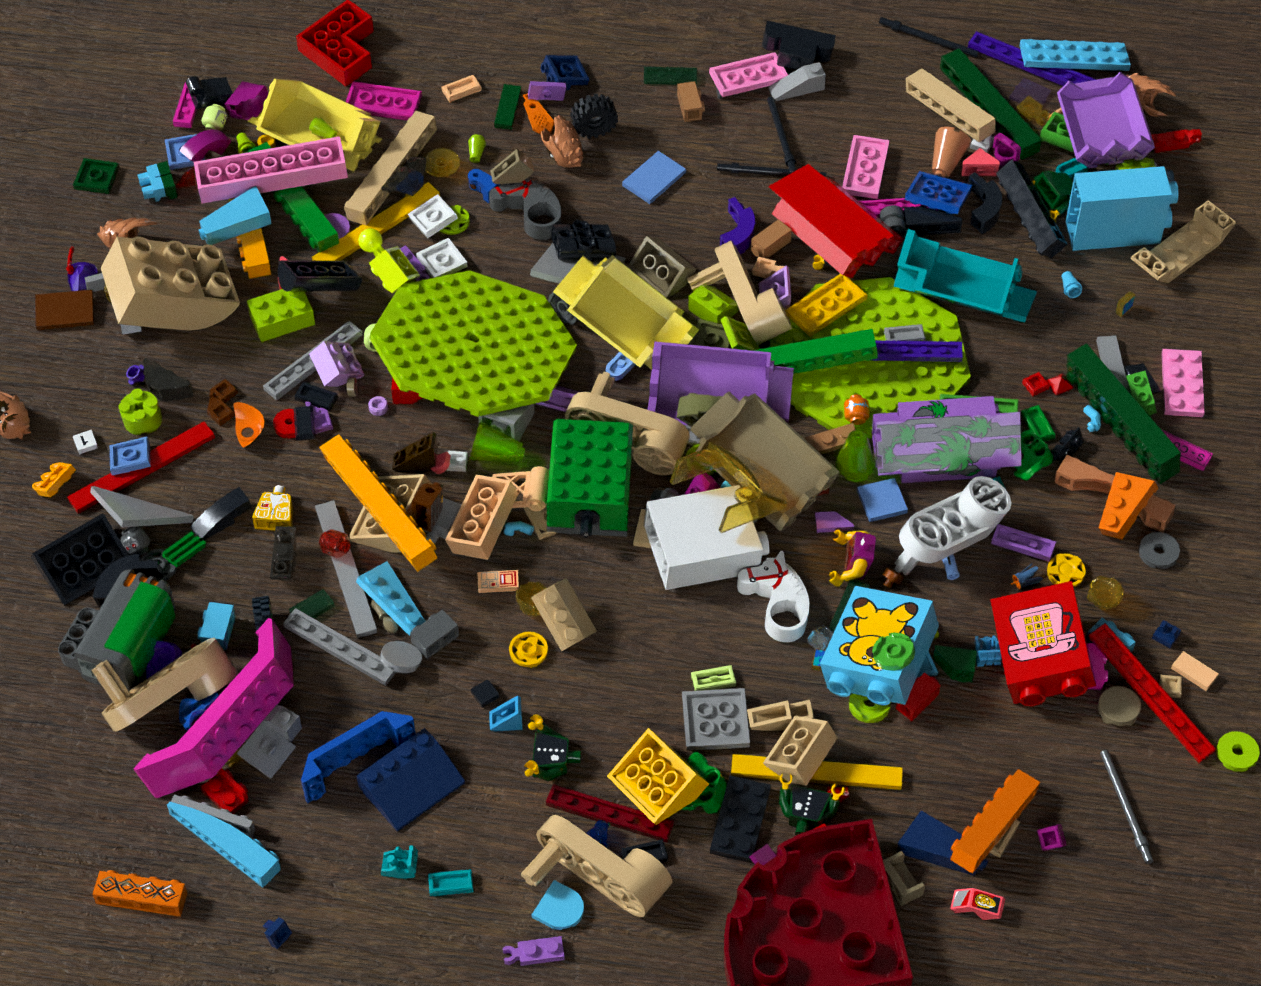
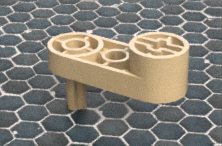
[687,240,793,345]
[565,372,690,476]
[91,638,238,732]
[521,815,673,917]

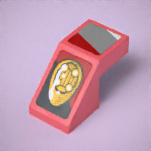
[950,888,1005,920]

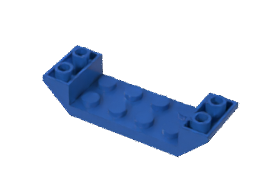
[301,711,416,803]

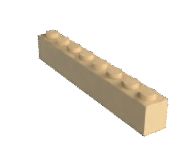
[344,111,437,225]

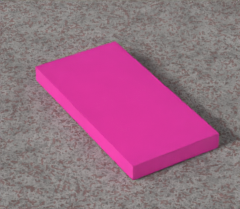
[346,82,422,121]

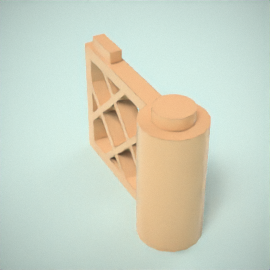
[493,466,549,511]

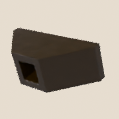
[392,432,438,473]

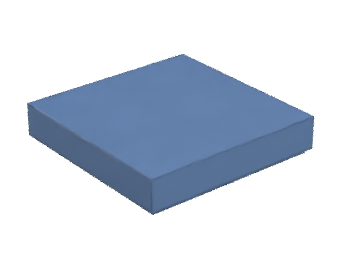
[165,134,205,170]
[109,437,151,476]
[857,478,908,522]

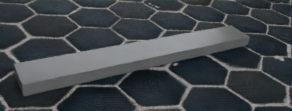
[315,501,377,638]

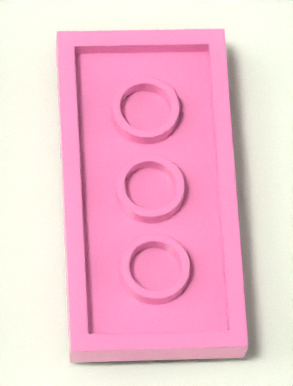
[709,52,788,97]
[842,135,889,199]
[1162,349,1204,417]

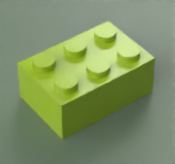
[247,289,315,342]

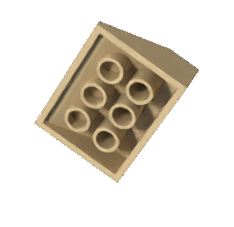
[348,474,433,553]

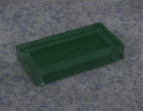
[289,589,335,618]

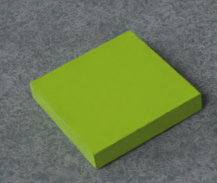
[721,316,760,351]

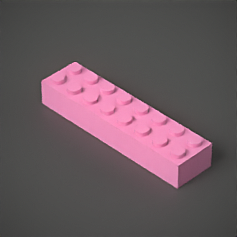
[194,136,348,204]

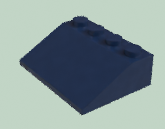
[357,728,465,832]

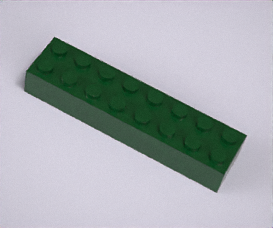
[1066,343,1181,484]

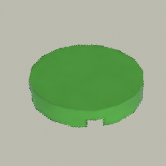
[872,632,915,671]

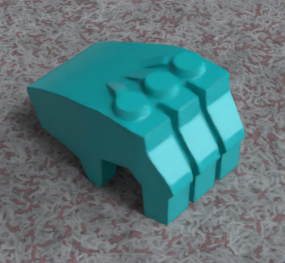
[381,845,418,879]

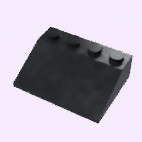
[31,513,129,606]

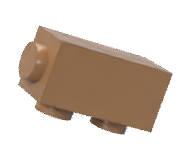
[677,81,705,122]
[751,219,792,259]

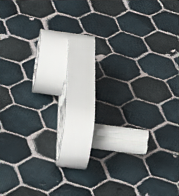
[895,476,1012,575]

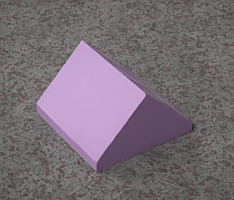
[759,266,791,310]

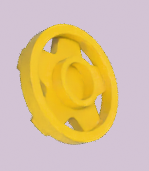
[1047,553,1086,587]
[509,632,548,668]

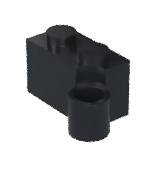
[186,76,233,109]

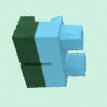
[138,161,178,202]

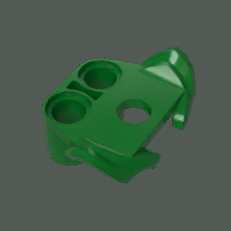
[1014,430,1053,481]
[681,752,727,814]

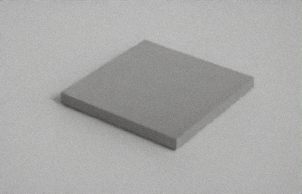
[530,243,625,284]

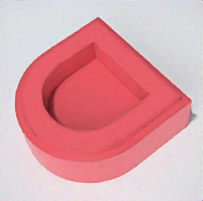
[431,452,451,474]

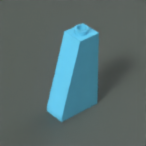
[198,186,271,245]

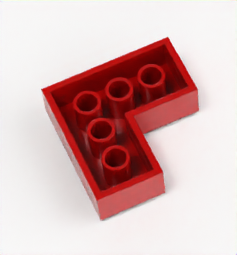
[296,0,374,86]

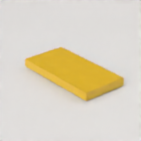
[785,274,868,337]

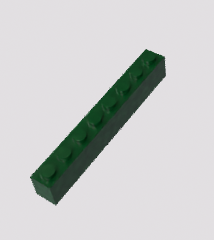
[940,49,1041,160]

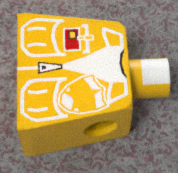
[252,485,293,532]

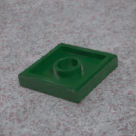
[73,158,120,194]

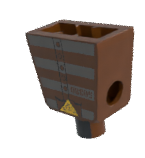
[412,482,444,532]

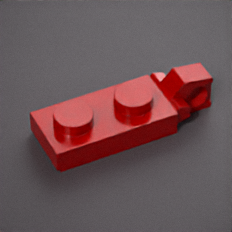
[1151,129,1202,153]

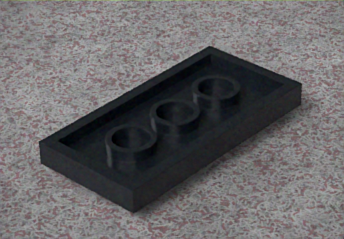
[710,776,771,863]

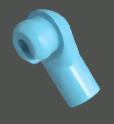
[1083,405,1101,432]
[503,521,534,536]

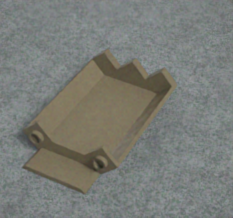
[690,392,840,532]

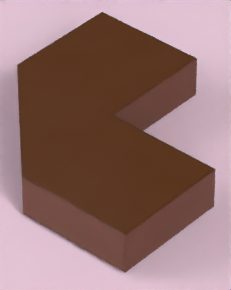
[207,379,238,426]

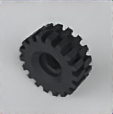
[570,94,618,139]

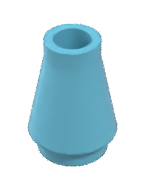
[1061,271,1082,298]

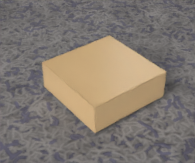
[1159,675,1182,698]

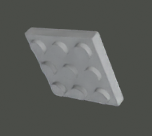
[682,688,750,751]

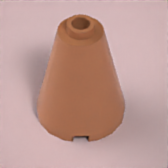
[932,127,971,178]

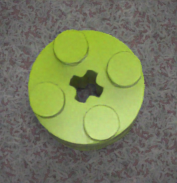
[119,389,162,435]

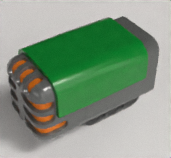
[58,569,175,691]

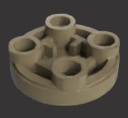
[1098,686,1141,726]

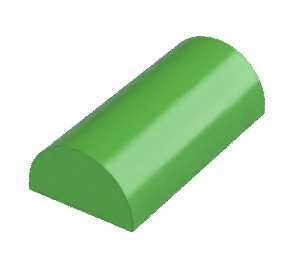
[1040,112,1109,165]

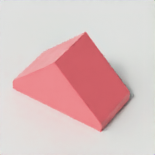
[961,148,1000,176]

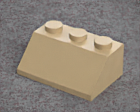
[531,578,597,652]
[763,716,838,786]

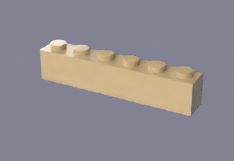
[906,68,996,142]

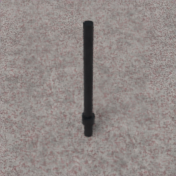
[879,17,979,58]
[767,97,797,174]
[717,163,827,176]

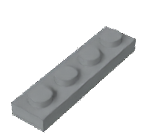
[171,795,255,838]

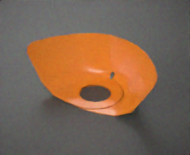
[234,402,264,448]

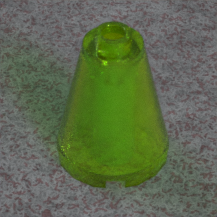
[470,422,526,462]
[835,430,875,482]

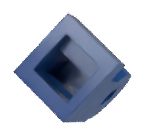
[468,169,500,203]

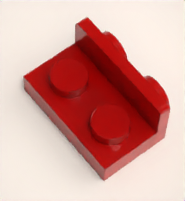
[201,768,249,814]

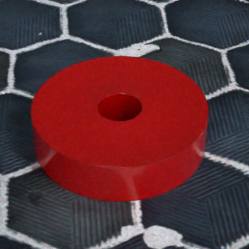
[273,409,295,439]

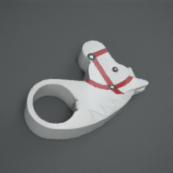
[737,551,809,642]

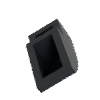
[190,487,251,541]

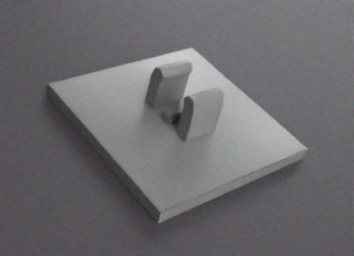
[237,722,296,779]

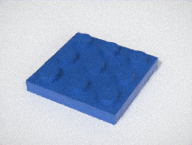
[904,171,972,214]

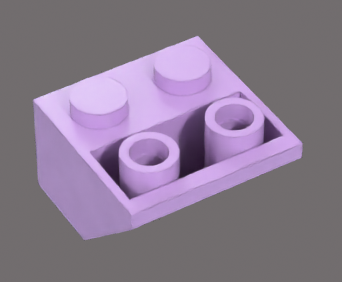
[309,341,364,387]

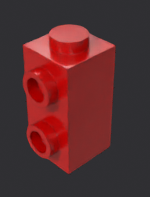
[896,672,941,721]

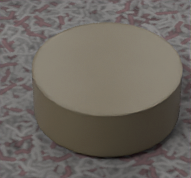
[346,378,358,397]

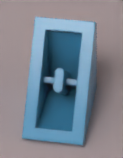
[489,696,523,731]

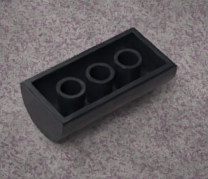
[278,260,362,292]

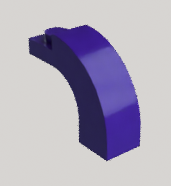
[720,197,755,255]

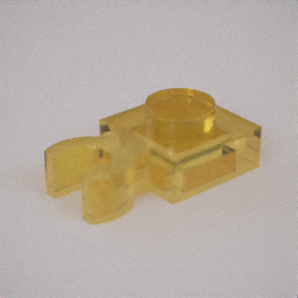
[1016,96,1050,126]

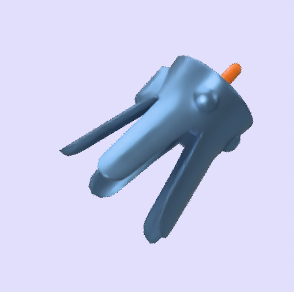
[1011,563,1043,589]

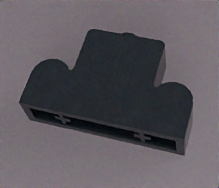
[762,21,836,70]

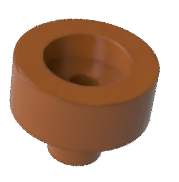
[883,567,904,588]

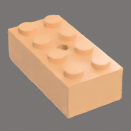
[445,475,518,560]

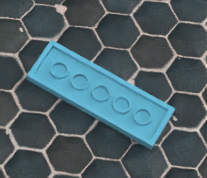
[1020,39,1131,71]

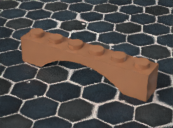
[1054,455,1176,533]

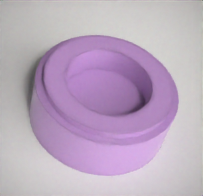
[368,396,388,416]

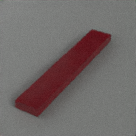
[545,784,674,843]

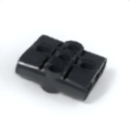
[551,220,616,262]

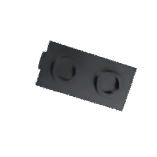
[1051,427,1084,464]

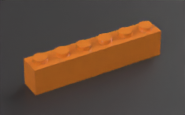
[950,769,1040,874]

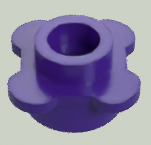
[126,365,146,385]

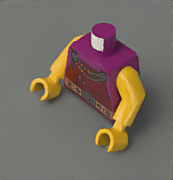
[829,530,876,587]

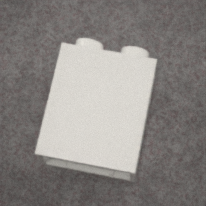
[644,485,769,590]

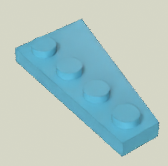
[356,561,425,636]

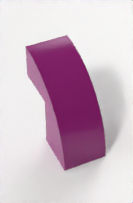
[179,129,232,162]

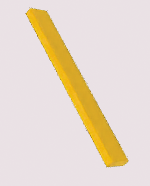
[312,182,440,261]
[731,754,902,790]

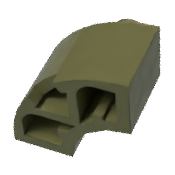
[676,393,723,426]

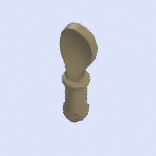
[371,600,398,633]

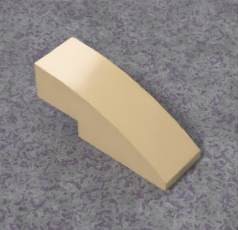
[747,700,814,731]

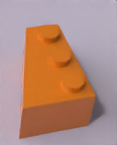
[1098,472,1159,539]

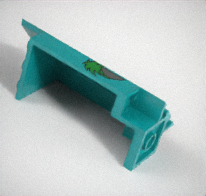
[894,229,1037,323]

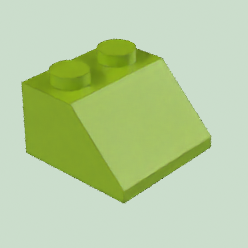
[688,285,739,324]

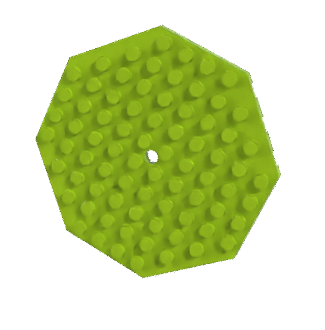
[370,270,577,417]
[769,277,971,439]

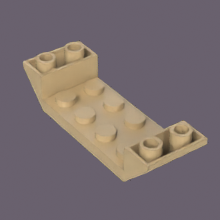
[1131,200,1236,283]

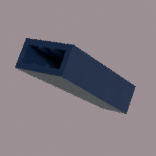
[897,811,989,876]

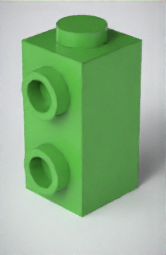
[1126,371,1157,416]

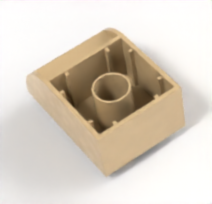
[101,237,240,331]

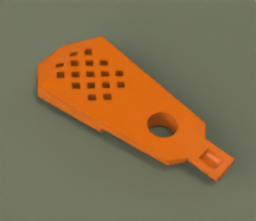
[523,93,554,135]

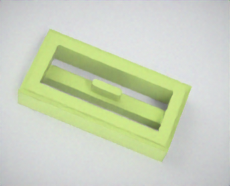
[691,665,736,691]

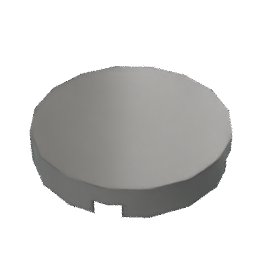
[380,641,422,673]

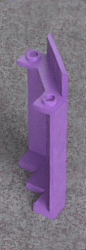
[1057,72,1155,168]
[647,341,794,426]

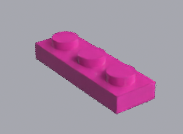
[173,82,197,128]

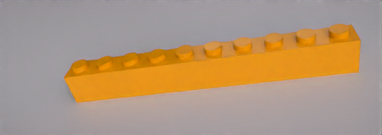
[319,434,438,572]

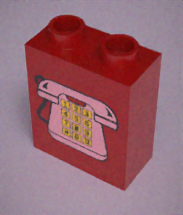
[990,581,1096,707]

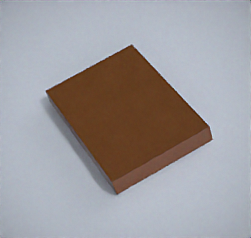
[35,290,94,330]

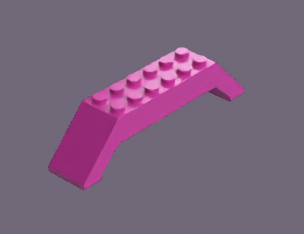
[134,618,294,798]

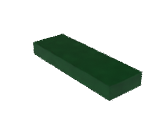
[494,84,522,130]

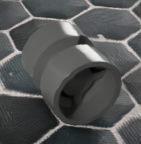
[880,205,907,238]

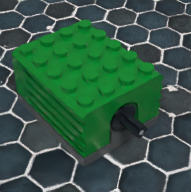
[547,419,633,538]

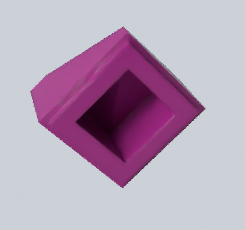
[1037,824,1066,851]

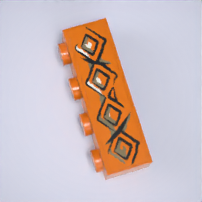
[92,870,188,917]

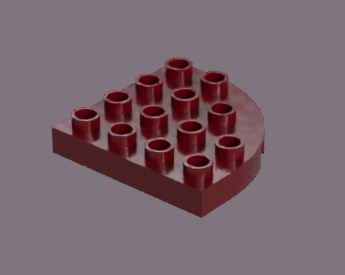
[724,819,913,986]

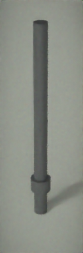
[1100,750,1154,864]

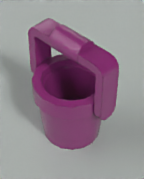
[993,133,1021,170]

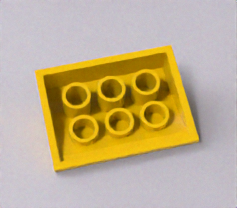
[607,728,709,825]

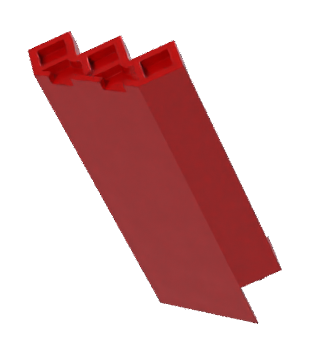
[768,164,904,278]

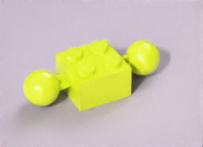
[358,228,420,293]

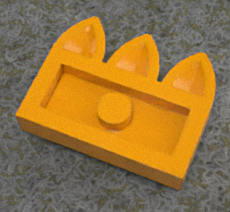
[32,462,76,497]

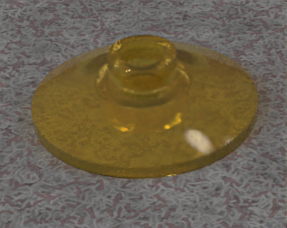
[423,148,460,177]

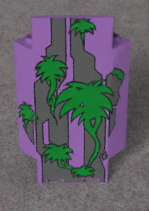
[872,396,1021,483]

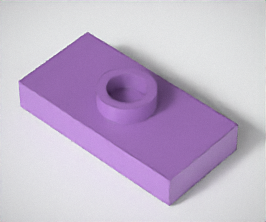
[528,81,566,101]

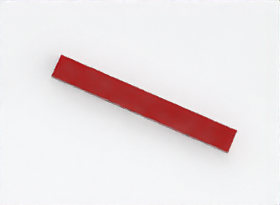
[67,421,215,514]
[1088,623,1216,764]

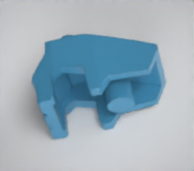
[974,635,1002,666]

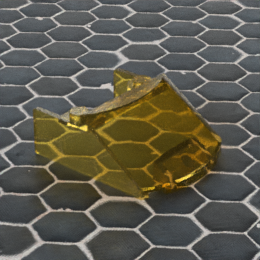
[670,442,788,533]

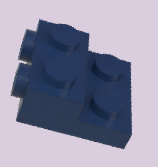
[541,55,589,90]

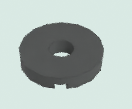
[1139,532,1180,569]

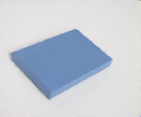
[622,151,686,204]

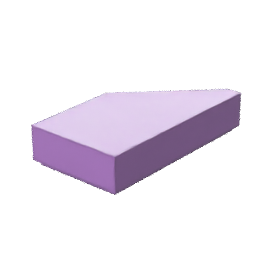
[305,402,333,434]
[815,511,854,533]

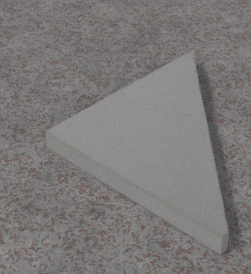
[90,486,193,527]

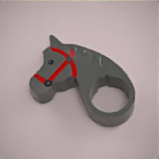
[489,177,561,240]

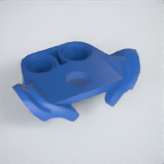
[179,692,219,731]

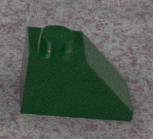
[933,645,977,683]

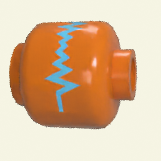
[844,394,870,425]

